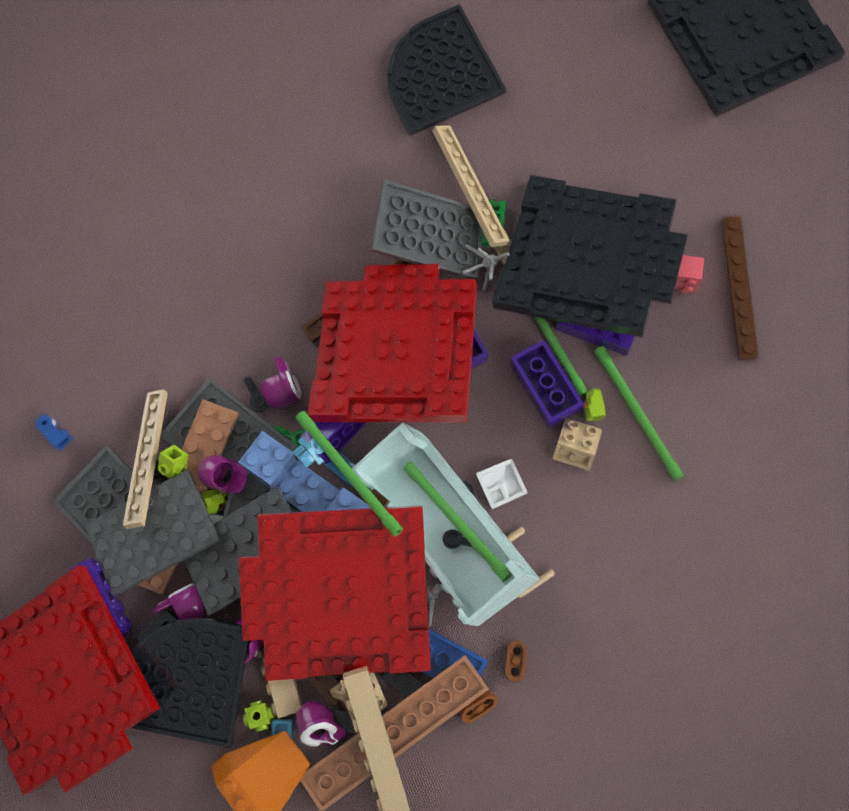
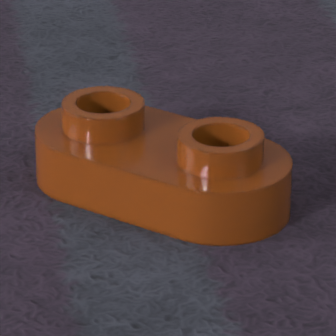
[505,641,527,682]
[459,690,498,723]

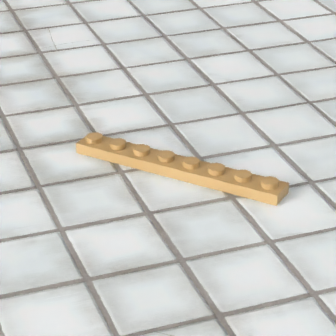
[433,125,509,247]
[123,389,168,529]

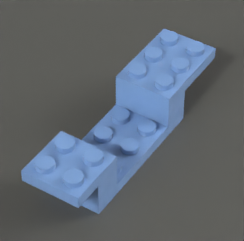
[238,431,371,512]

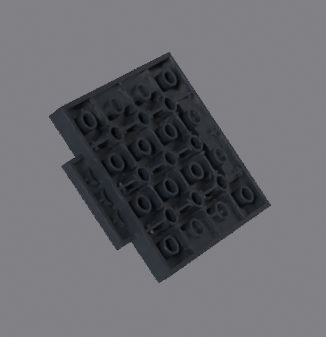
[648,0,845,117]
[492,175,688,338]

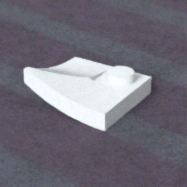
[476,459,528,510]

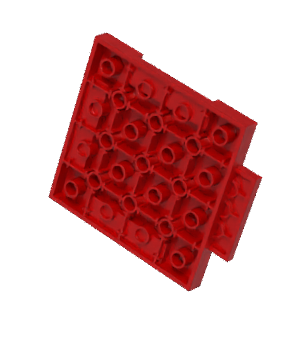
[308,264,477,423]
[239,505,431,681]
[0,566,160,795]

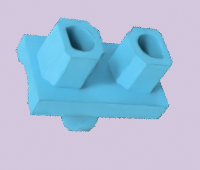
[293,438,324,467]

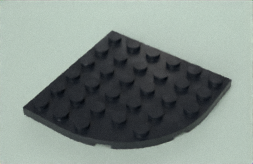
[387,4,507,136]
[131,618,249,748]

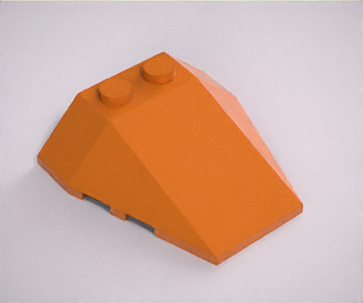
[211,731,311,811]

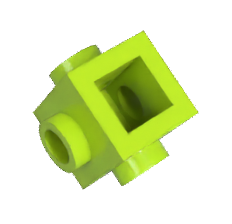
[158,445,188,479]
[243,700,274,732]

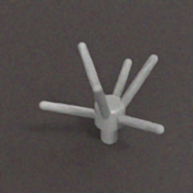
[463,244,509,291]
[426,584,443,627]

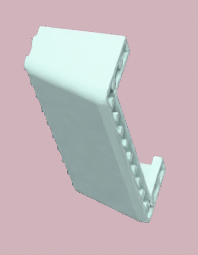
[352,423,539,626]

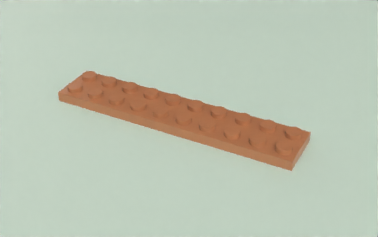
[138,399,239,595]
[300,655,489,811]

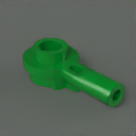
[274,425,305,448]

